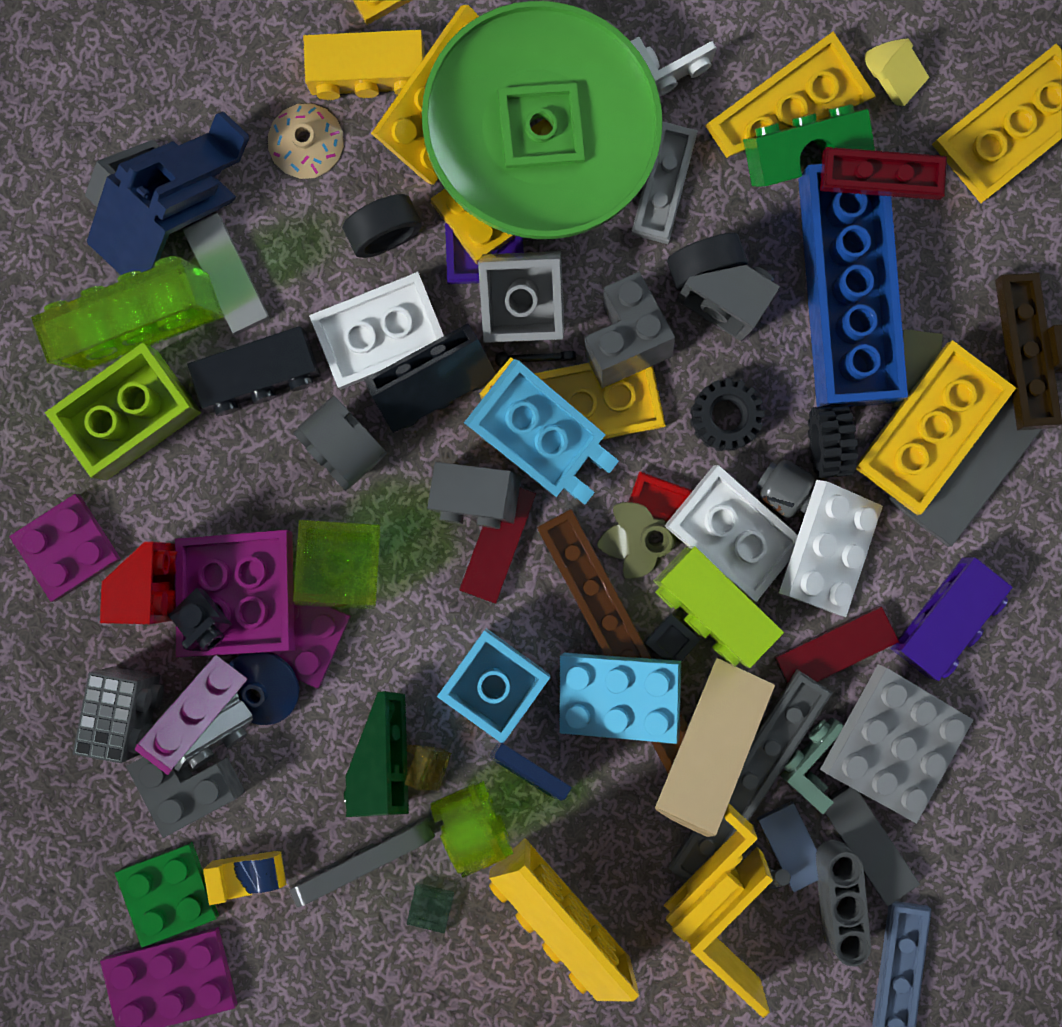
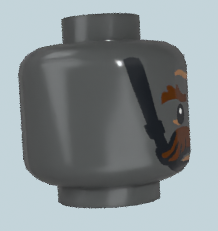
[756,460,815,518]

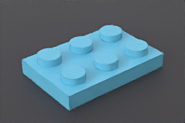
[560,653,681,744]

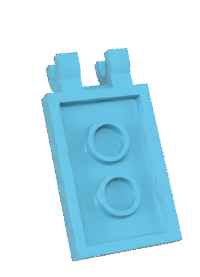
[464,359,619,504]

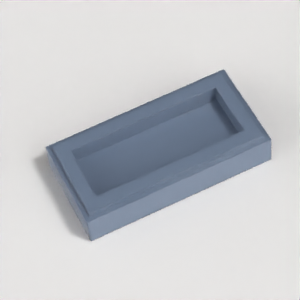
[757,801,818,892]

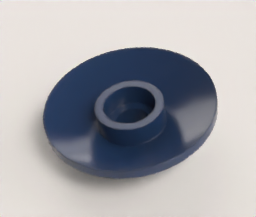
[229,652,299,725]

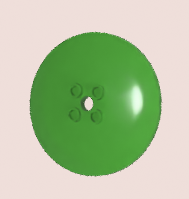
[422,1,662,239]

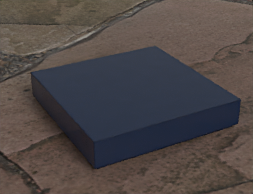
[489,743,572,801]

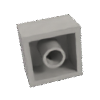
[478,251,565,342]

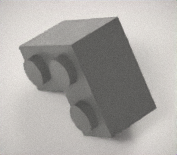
[585,271,675,388]
[126,757,245,838]

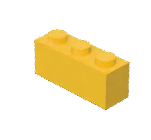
[303,30,425,100]

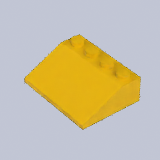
[489,838,640,1002]

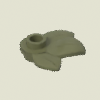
[597,502,676,578]

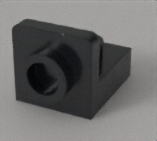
[168,588,232,652]

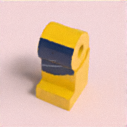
[203,851,287,905]

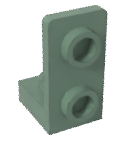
[780,718,844,814]

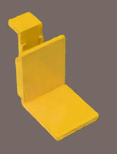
[664,804,773,1018]

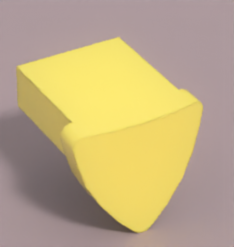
[865,38,929,106]

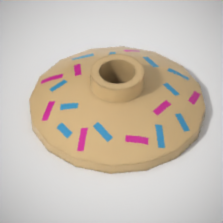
[268,103,344,179]

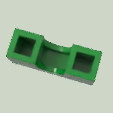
[743,104,875,187]

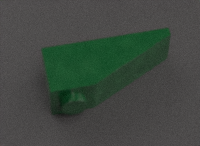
[344,691,409,817]

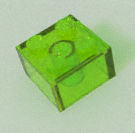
[293,520,381,609]

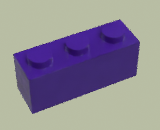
[890,557,1013,681]

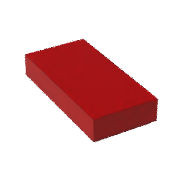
[628,471,693,522]

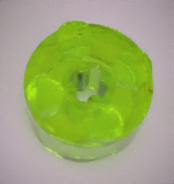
[430,781,514,878]

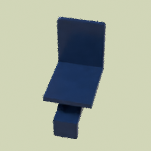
[87,111,249,293]

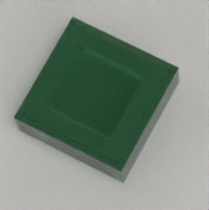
[406,883,454,934]

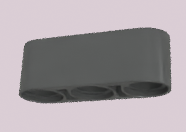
[816,839,871,966]

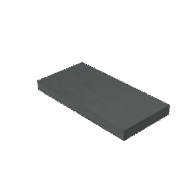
[886,396,1042,547]

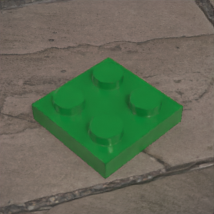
[115,842,219,948]

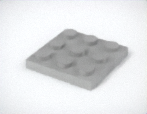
[820,664,973,824]

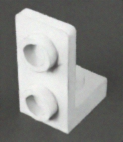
[630,37,717,96]

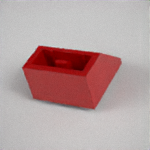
[100,542,178,624]

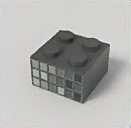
[73,666,164,763]

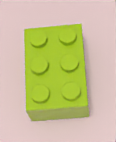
[44,342,202,481]
[653,546,784,668]

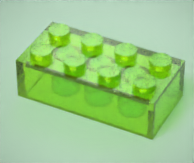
[31,256,224,372]

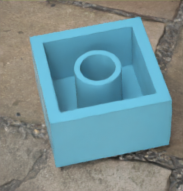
[437,628,551,743]

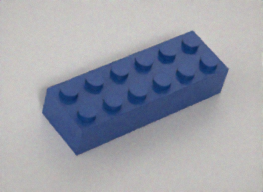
[798,164,908,407]

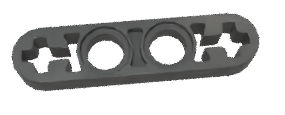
[288,817,435,907]

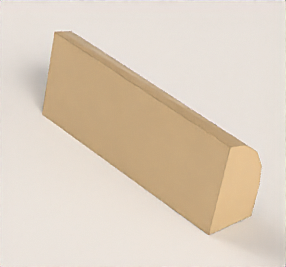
[655,658,775,837]

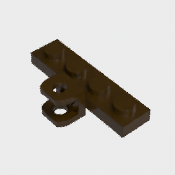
[995,273,1062,431]

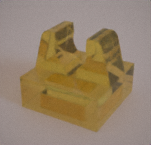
[405,745,452,791]

